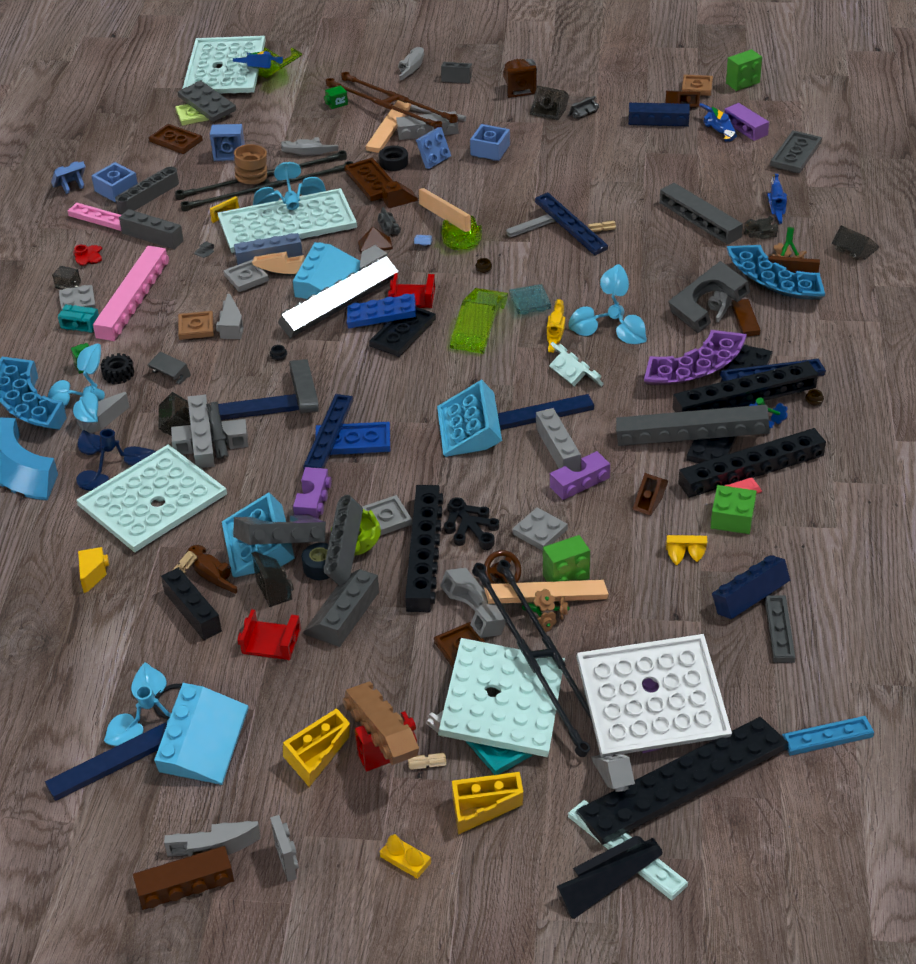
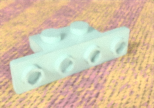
[549,342,604,387]

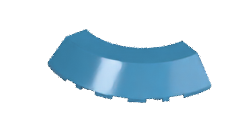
[727,245,825,300]
[0,357,67,430]
[0,417,58,500]

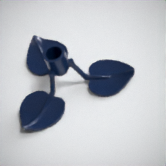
[76,429,156,491]

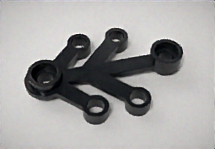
[444,497,500,550]

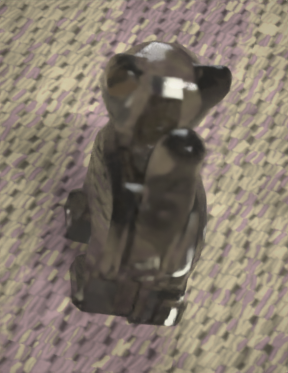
[744,216,778,239]

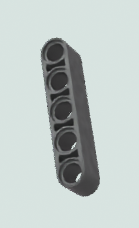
[115,167,179,215]
[289,359,319,414]
[324,495,363,585]

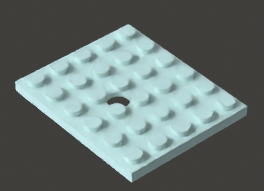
[182,36,266,94]
[76,444,227,552]
[438,638,565,757]

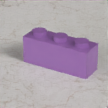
[725,103,769,141]

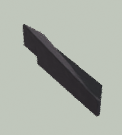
[557,836,663,919]

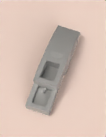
[164,821,261,857]

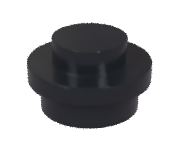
[270,345,287,361]

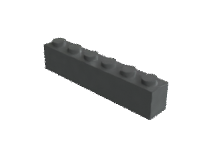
[660,183,743,245]

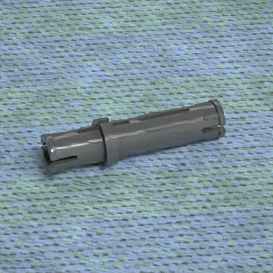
[206,402,229,459]

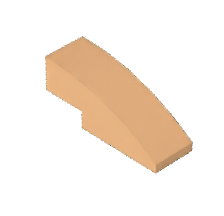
[252,252,305,274]

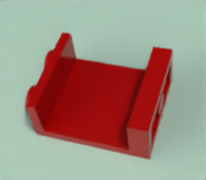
[388,273,435,308]
[238,609,301,660]

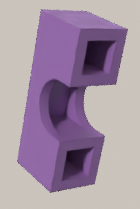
[550,451,610,500]
[293,467,332,519]

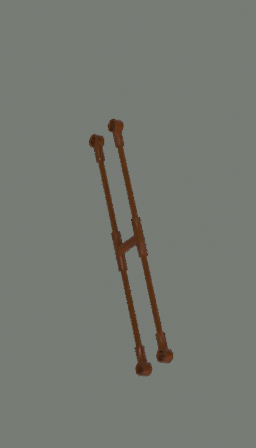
[326,72,458,129]

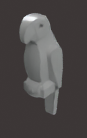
[398,47,424,80]
[281,137,339,157]
[708,291,732,322]

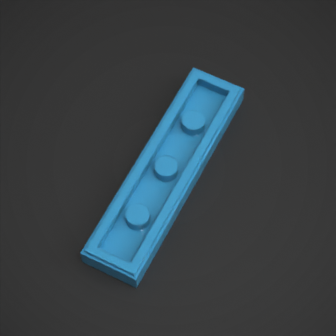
[782,716,874,756]

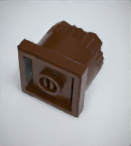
[503,59,537,98]

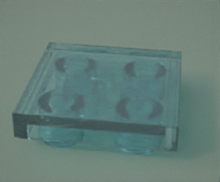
[509,284,551,314]

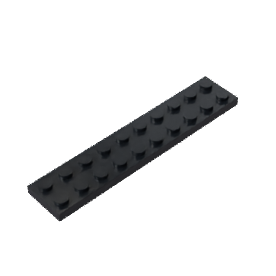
[686,345,773,463]
[576,716,788,845]

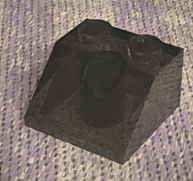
[530,86,569,120]
[832,225,879,260]
[158,392,191,436]
[251,552,294,607]

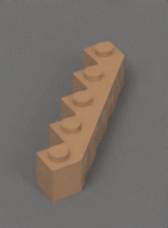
[343,681,419,765]

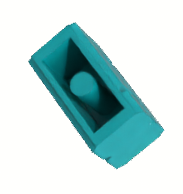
[58,304,99,333]

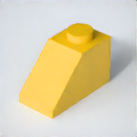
[78,547,109,593]

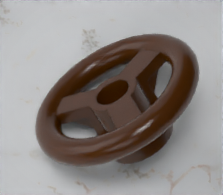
[484,550,521,584]

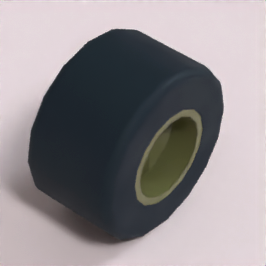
[301,542,330,581]

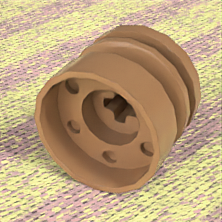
[234,144,267,184]

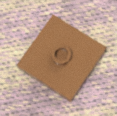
[682,74,713,96]
[178,311,214,340]

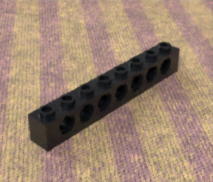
[672,361,818,412]
[678,428,826,498]
[405,485,443,612]

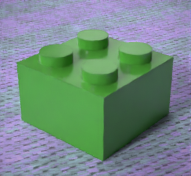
[726,49,762,91]
[710,485,757,534]
[543,535,590,582]

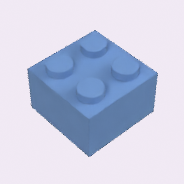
[210,124,245,161]
[470,124,510,161]
[91,162,138,202]

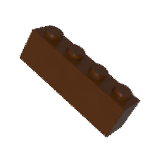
[133,846,234,910]

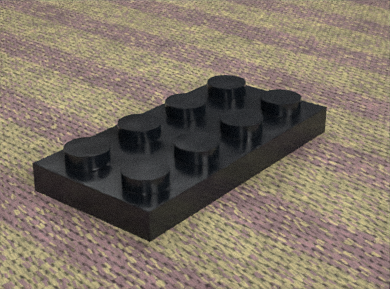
[369,307,436,357]

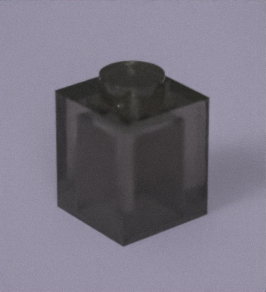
[52,266,81,290]

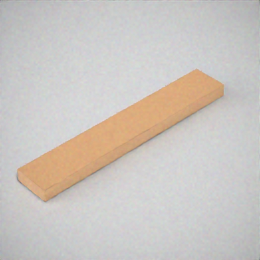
[366,100,411,153]
[419,188,471,232]
[484,580,609,604]

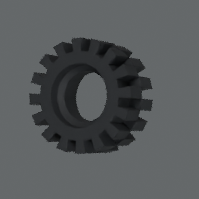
[100,353,134,384]

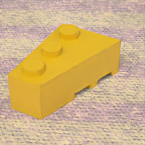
[283,708,350,787]
[452,772,523,835]

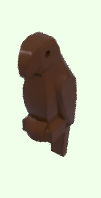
[187,545,238,594]

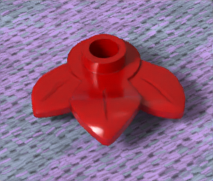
[73,244,102,266]

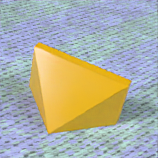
[209,196,239,223]

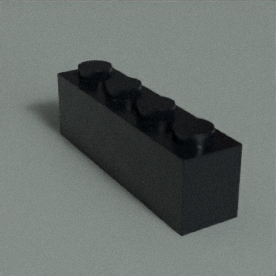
[161,567,222,640]

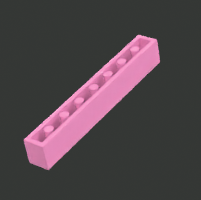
[93,246,169,341]

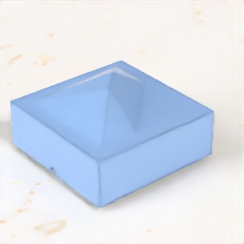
[414,235,432,246]

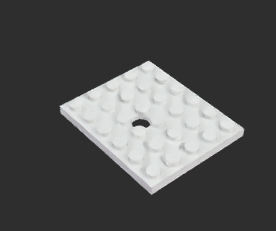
[576,634,732,757]

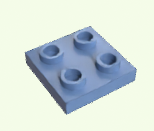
[416,127,451,169]
[51,161,86,194]

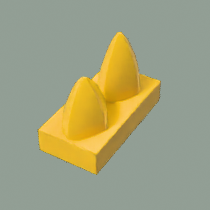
[666,535,707,565]
[380,834,431,879]

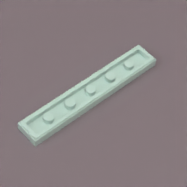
[568,800,688,901]

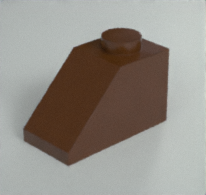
[665,90,700,107]
[382,181,418,208]
[632,473,668,516]

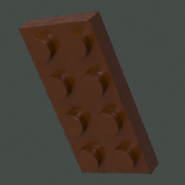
[344,158,393,201]

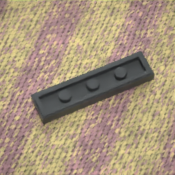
[764,595,795,663]

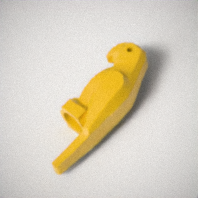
[547,299,566,353]

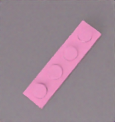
[68,203,121,231]

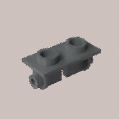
[568,96,599,119]
[378,207,401,236]

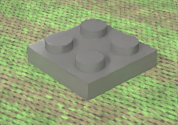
[223,259,269,292]
[59,285,96,310]
[362,495,412,536]
[512,507,568,551]
[270,815,299,881]

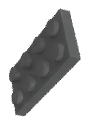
[177,80,236,122]
[770,130,822,173]

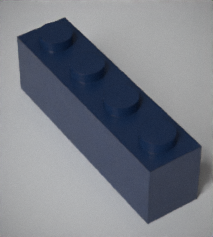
[628,102,690,127]
[712,555,791,619]

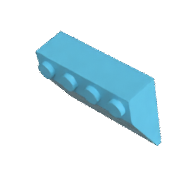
[293,242,360,299]
[437,380,502,457]
[222,493,295,578]
[154,683,249,785]

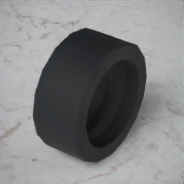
[379,145,408,171]

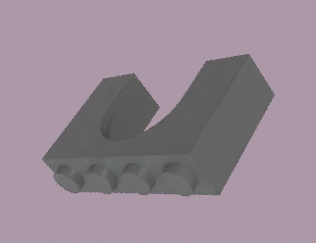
[668,261,750,333]
[233,515,326,545]

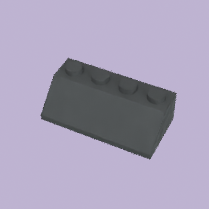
[303,569,379,647]

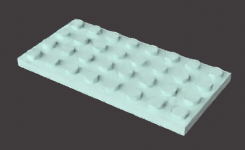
[218,188,357,253]

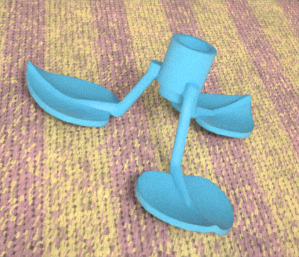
[253,162,326,210]
[568,264,647,344]
[48,343,105,423]
[104,662,174,746]

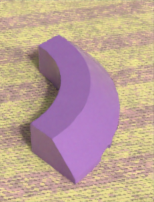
[644,330,747,385]

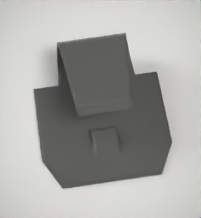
[194,241,214,258]

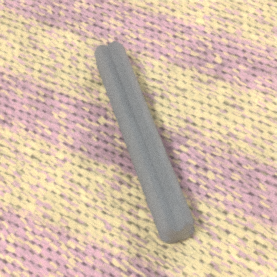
[506,214,556,238]

